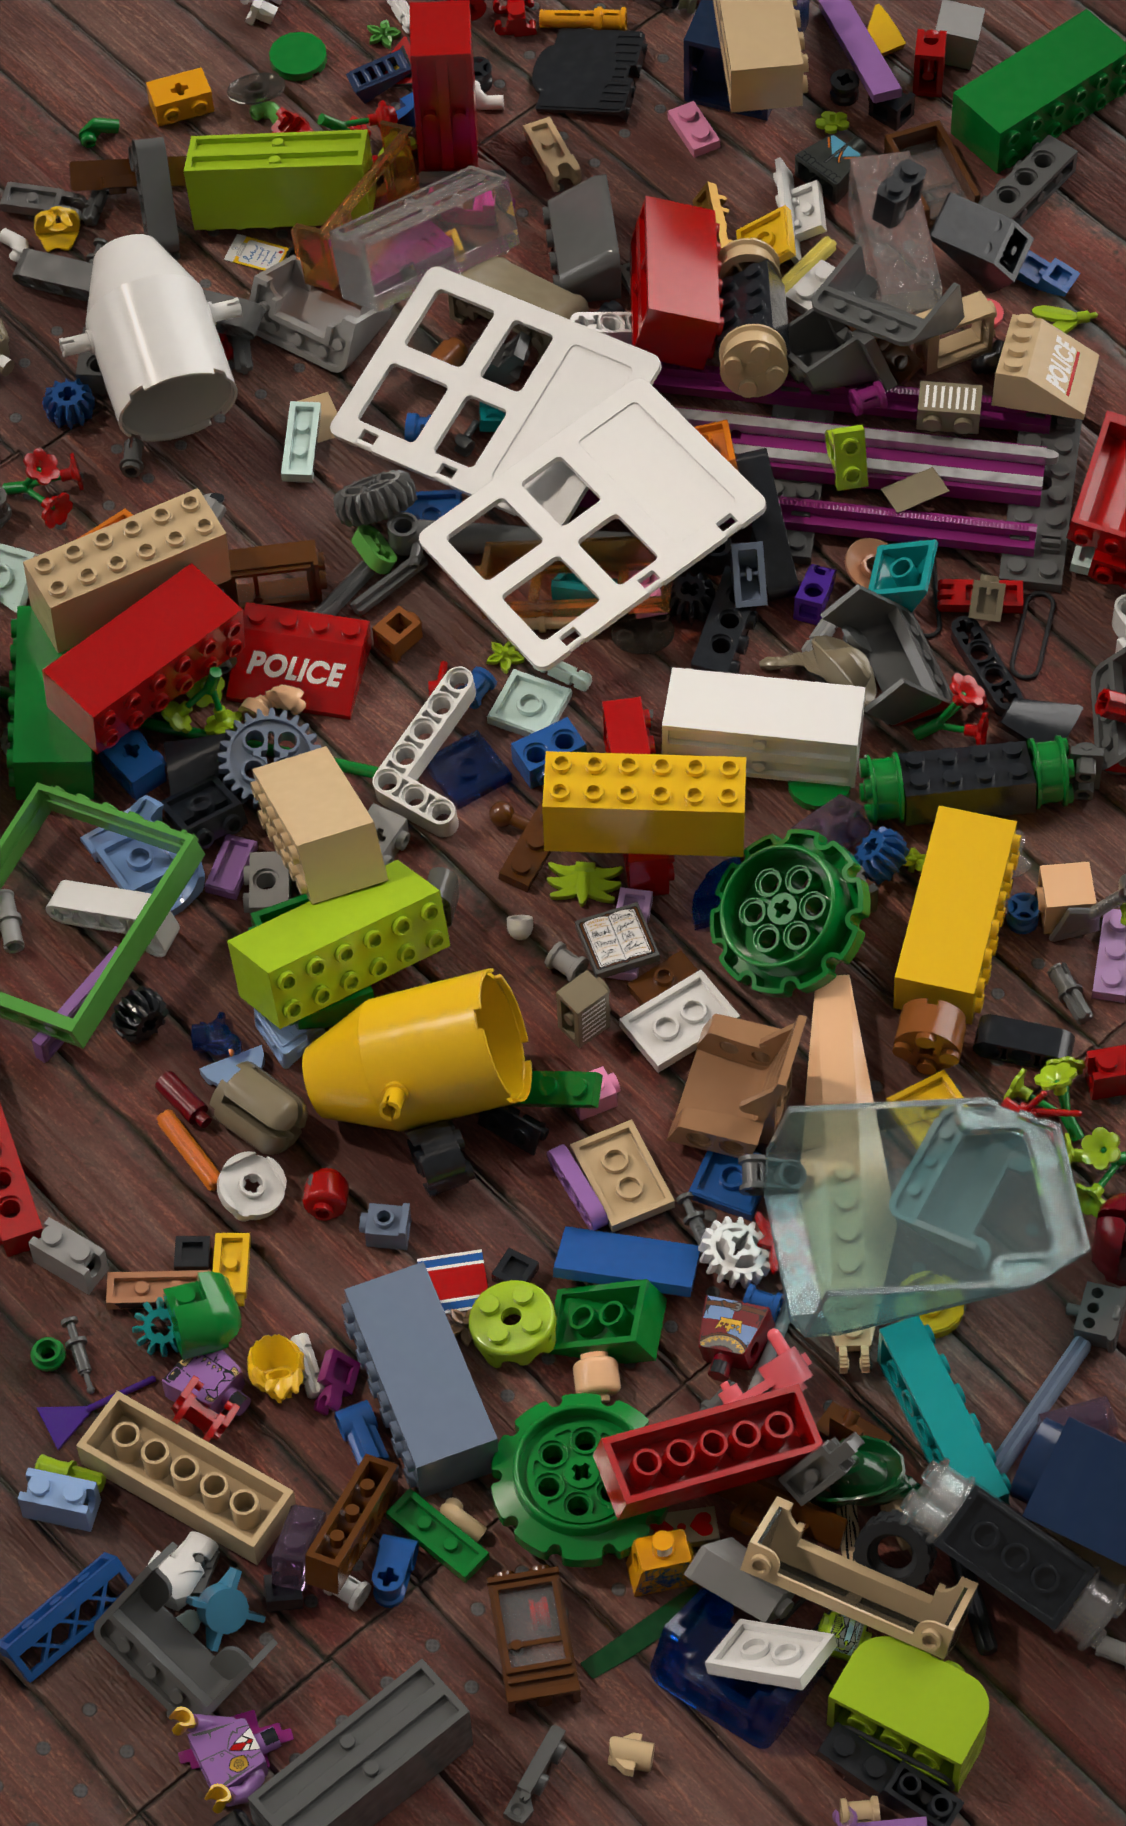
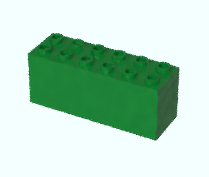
[951,9,1126,174]
[7,606,95,800]

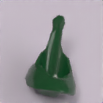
[815,1435,952,1512]

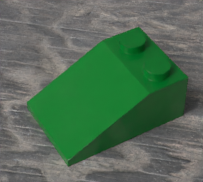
[548,1279,667,1364]

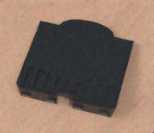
[532,28,648,122]

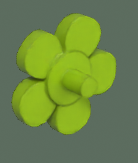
[815,111,849,134]

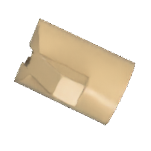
[608,1733,655,1777]

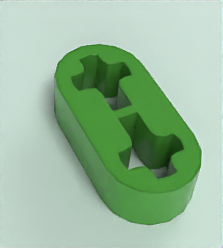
[351,525,397,574]

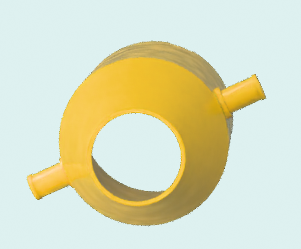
[302,968,532,1131]

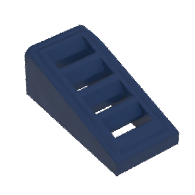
[346,49,412,104]

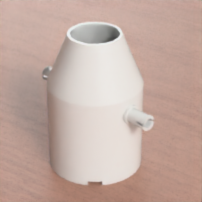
[59,234,242,442]

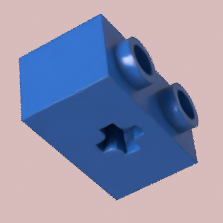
[97,730,167,801]

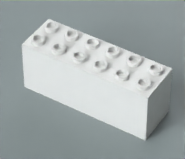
[662,667,865,788]

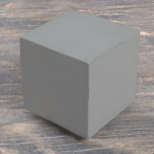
[935,0,985,70]

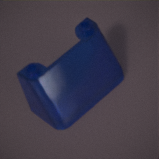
[650,1587,830,1749]

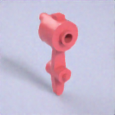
[718,1328,814,1404]

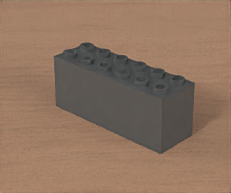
[247,1659,473,1826]

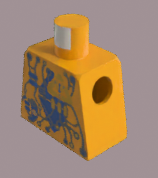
[626,1529,697,1597]

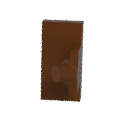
[816,1401,893,1444]

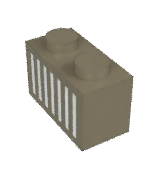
[916,381,983,434]
[556,970,611,1049]

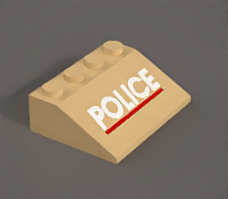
[992,314,1099,420]

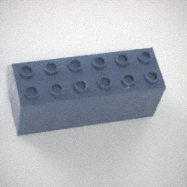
[341,1262,499,1498]

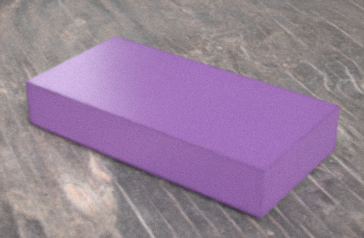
[204,834,258,900]

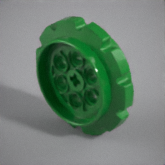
[710,829,871,998]
[491,1393,670,1568]

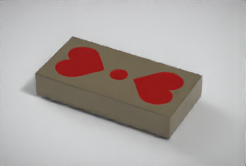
[648,1506,720,1548]

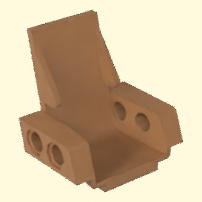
[667,1014,807,1158]

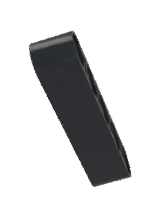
[736,448,799,601]

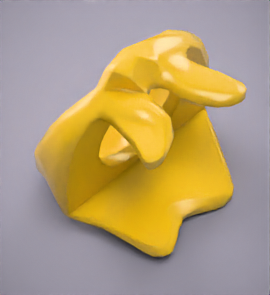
[34,206,80,252]

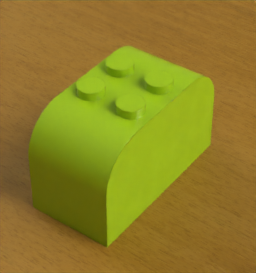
[827,1636,989,1793]

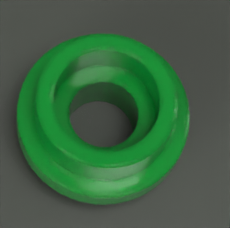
[30,1337,66,1372]

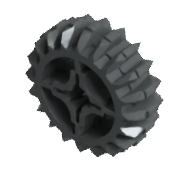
[333,470,417,527]

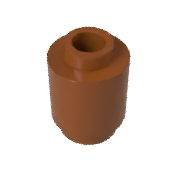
[429,337,468,367]

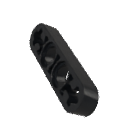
[950,616,1023,717]

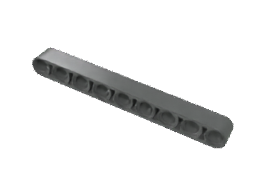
[12,248,265,340]

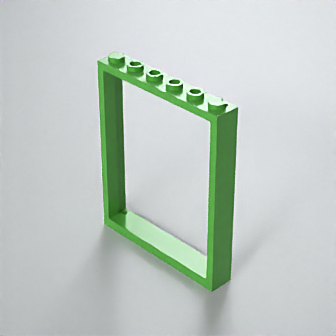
[0,782,205,1049]

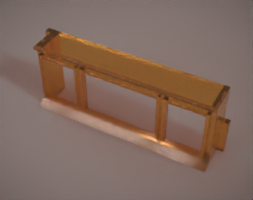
[291,120,419,291]
[474,536,673,620]

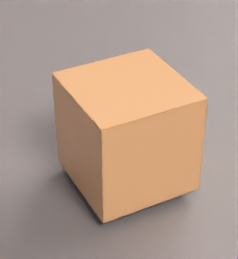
[1035,862,1096,934]

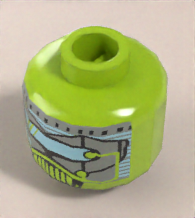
[817,1611,872,1662]

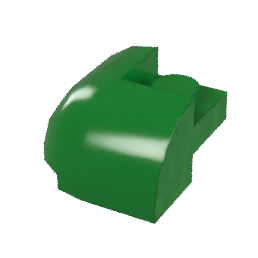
[163,1271,242,1360]

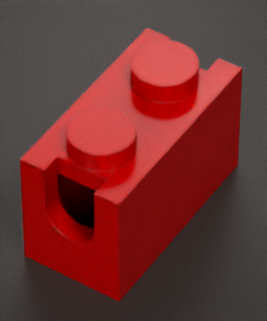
[913,29,947,98]
[1084,1045,1126,1100]

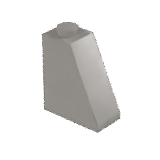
[684,1537,795,1623]

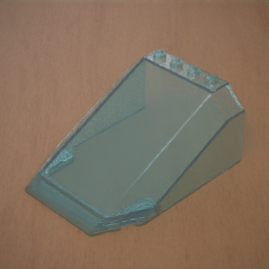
[764,1097,1091,1338]

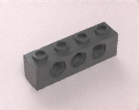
[978,135,1078,226]

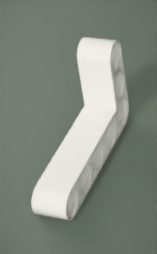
[373,666,476,837]

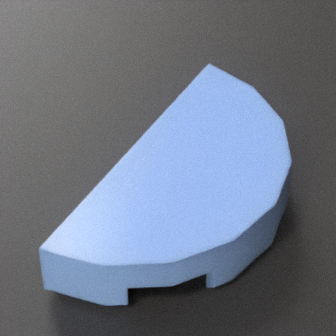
[199,1045,265,1086]

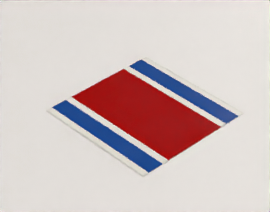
[417,1249,488,1314]

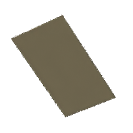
[881,467,949,513]

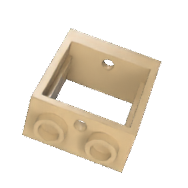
[913,291,997,376]

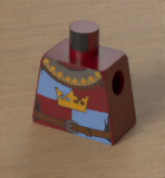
[699,1295,775,1382]

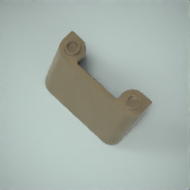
[448,256,590,362]

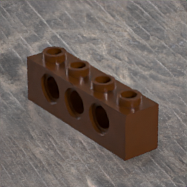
[305,1454,399,1595]

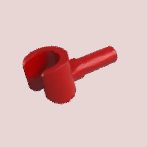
[428,661,448,696]

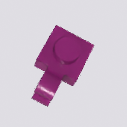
[314,1348,361,1416]

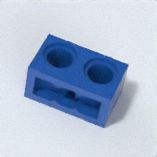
[511,717,587,789]

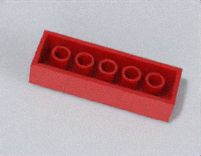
[602,697,675,896]
[593,1384,823,1520]

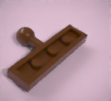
[489,799,552,893]

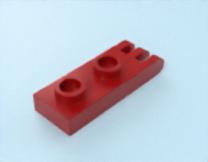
[937,579,1023,614]

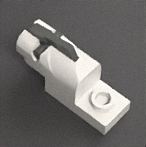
[146,1531,220,1611]

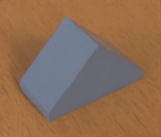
[730,541,768,608]

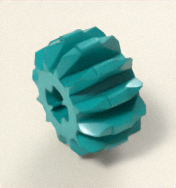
[132,1297,180,1357]

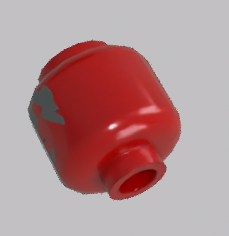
[302,1168,349,1221]

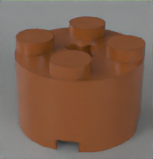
[892,998,967,1075]

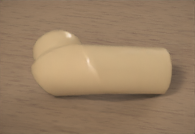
[440,1497,487,1542]

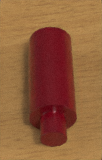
[155,1071,212,1128]

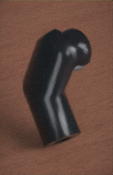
[971,340,1005,374]

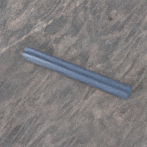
[995,1336,1091,1474]

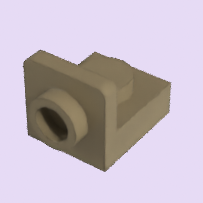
[968,574,1006,622]

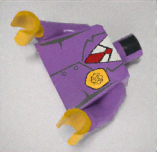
[169,1706,281,1814]

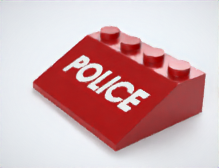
[226,602,372,720]

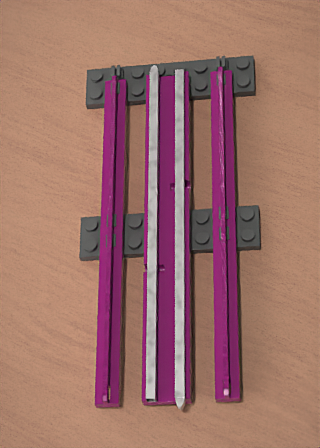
[578,361,1082,593]

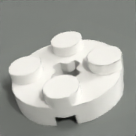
[217,1151,287,1221]

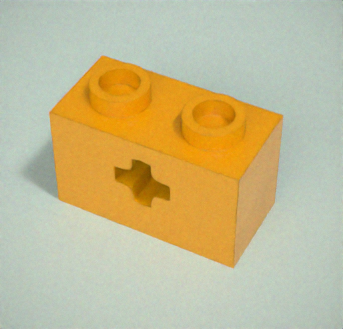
[146,67,214,127]

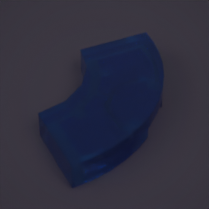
[692,857,741,930]

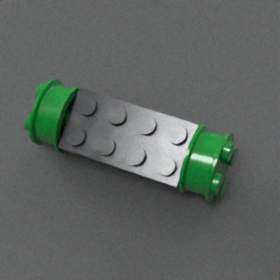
[858,735,1075,826]

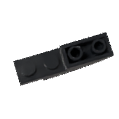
[815,1722,965,1826]

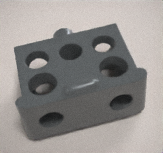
[1065,1281,1126,1353]

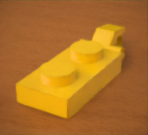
[212,1233,251,1306]

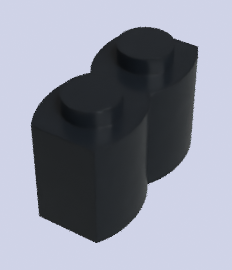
[872,159,927,229]

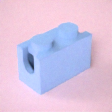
[17,1467,101,1532]

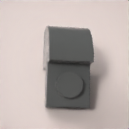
[465,331,531,385]

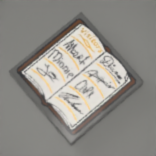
[575,902,660,979]

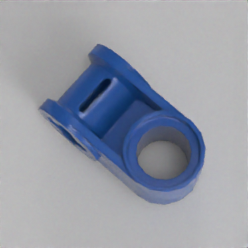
[372,1534,419,1608]

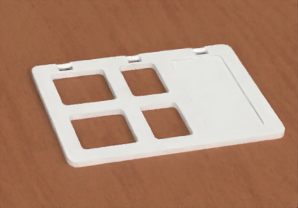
[330,266,662,526]
[419,378,766,671]

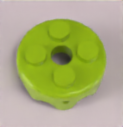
[468,1280,557,1368]

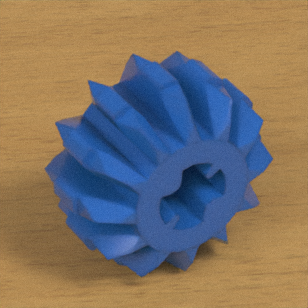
[42,377,95,429]
[854,826,910,884]

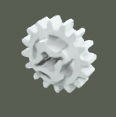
[698,1216,770,1289]

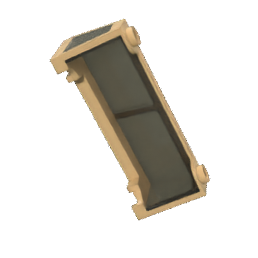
[740,1496,978,1659]

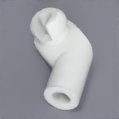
[475,81,504,110]
[0,228,29,263]

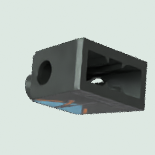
[795,135,866,205]

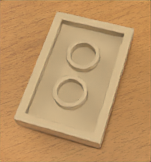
[570,1119,675,1233]

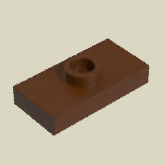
[627,950,699,1005]

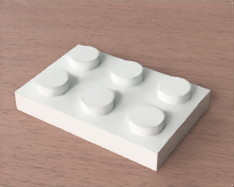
[619,970,740,1073]
[705,1619,837,1690]

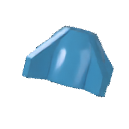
[185,1567,266,1652]

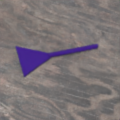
[36,1376,156,1451]

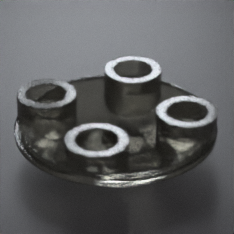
[611,609,675,654]

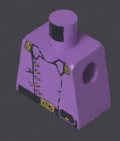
[162,1350,251,1416]

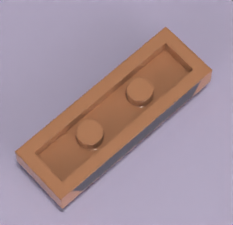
[106,1270,211,1310]

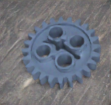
[217,708,322,809]

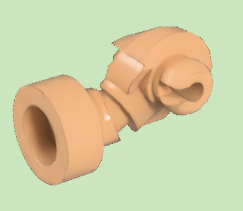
[238,685,306,719]

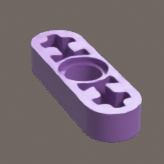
[547,1144,609,1231]

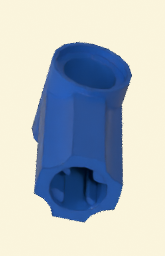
[334,1400,390,1466]

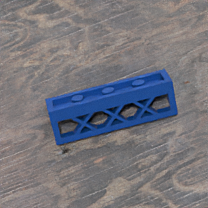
[0,1552,134,1683]

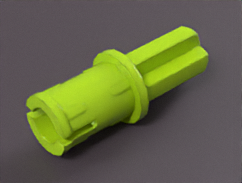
[35,1454,106,1493]

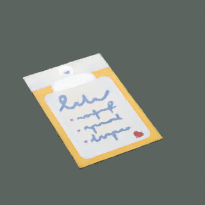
[223,234,289,271]

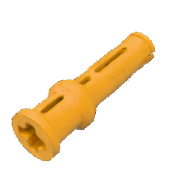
[539,6,627,31]

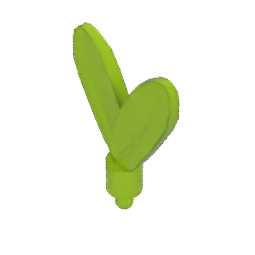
[1032,305,1098,334]

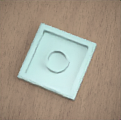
[487,669,572,737]

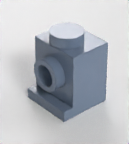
[359,1203,412,1250]

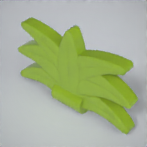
[547,861,623,907]

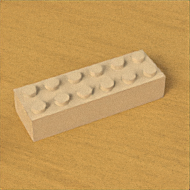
[76,1391,297,1565]

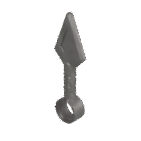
[1049,874,1126,942]

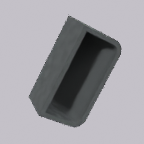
[542,174,621,302]

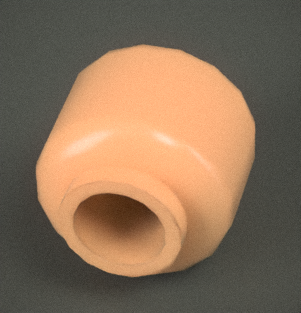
[573,1351,621,1404]

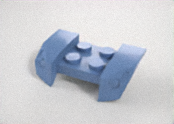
[80,795,205,916]

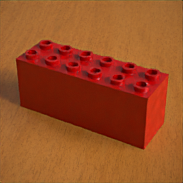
[410,0,479,173]
[630,196,724,370]
[42,563,245,755]

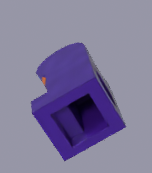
[793,564,837,625]

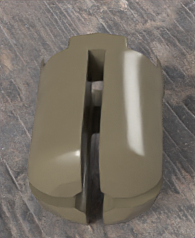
[210,1061,308,1155]

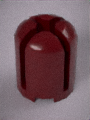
[1091,1193,1126,1286]

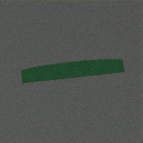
[580,1584,707,1679]

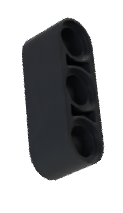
[972,1014,1075,1070]

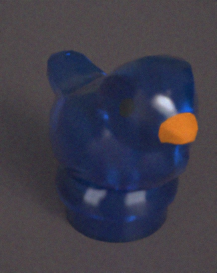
[191,1012,242,1057]

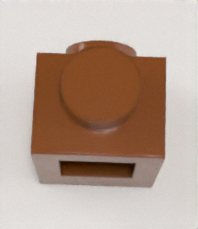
[372,605,423,664]

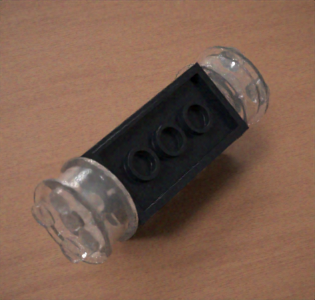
[900,1457,1126,1651]

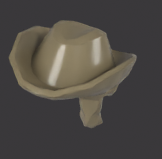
[759,635,877,707]

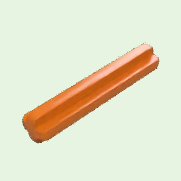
[157,1109,220,1191]

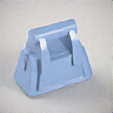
[254,1008,326,1069]

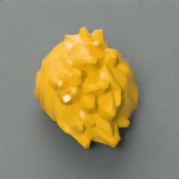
[247,1334,305,1403]

